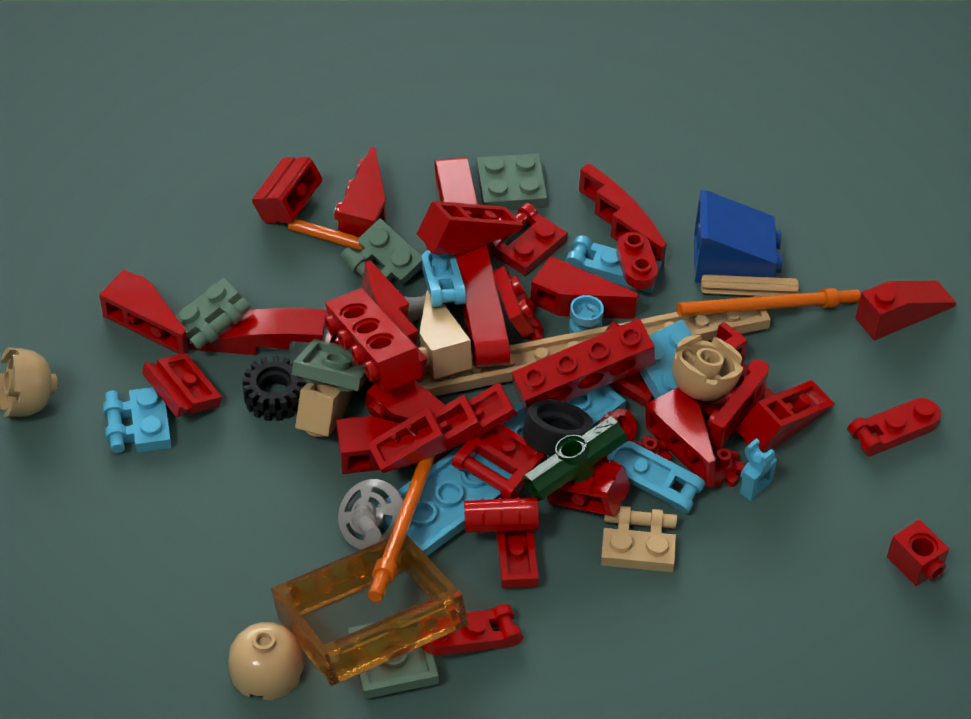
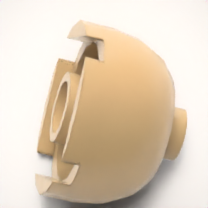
[672,335,743,401]
[0,348,57,418]
[228,622,304,700]

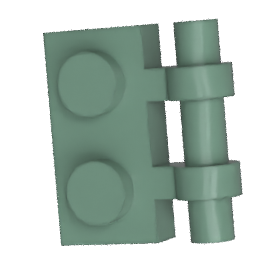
[341,218,422,285]
[175,277,252,350]

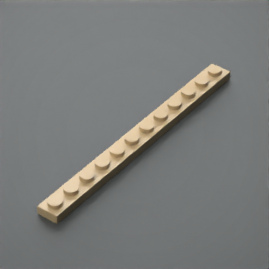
[373,295,771,396]

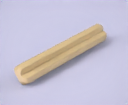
[701,274,799,296]

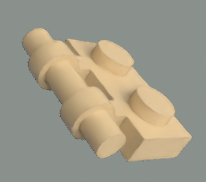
[600,506,677,572]

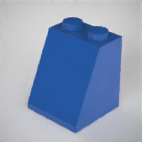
[694,190,782,283]

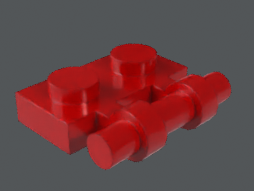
[492,266,544,341]

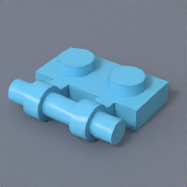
[103,387,172,453]

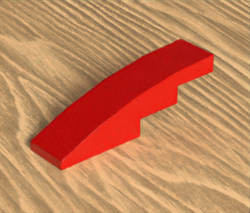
[579,163,667,268]
[362,260,427,383]
[189,308,327,355]
[367,382,518,473]

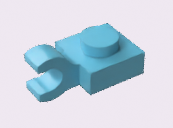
[740,438,777,501]

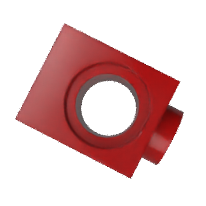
[887,519,949,586]

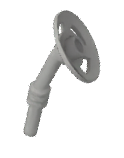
[338,479,404,551]

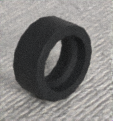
[523,400,593,456]

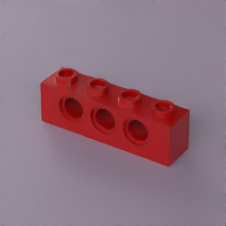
[324,288,423,392]
[511,318,655,415]

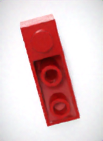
[334,147,386,237]
[531,256,639,319]

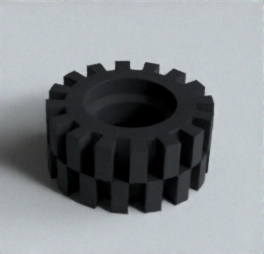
[242,356,305,421]

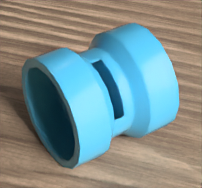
[569,295,604,333]

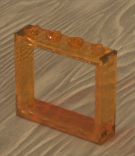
[271,535,469,686]

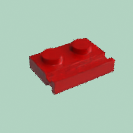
[142,353,222,417]

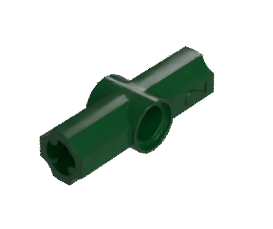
[522,416,628,502]

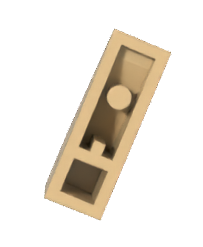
[419,291,472,379]
[295,382,354,437]

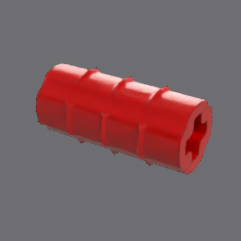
[464,497,539,534]

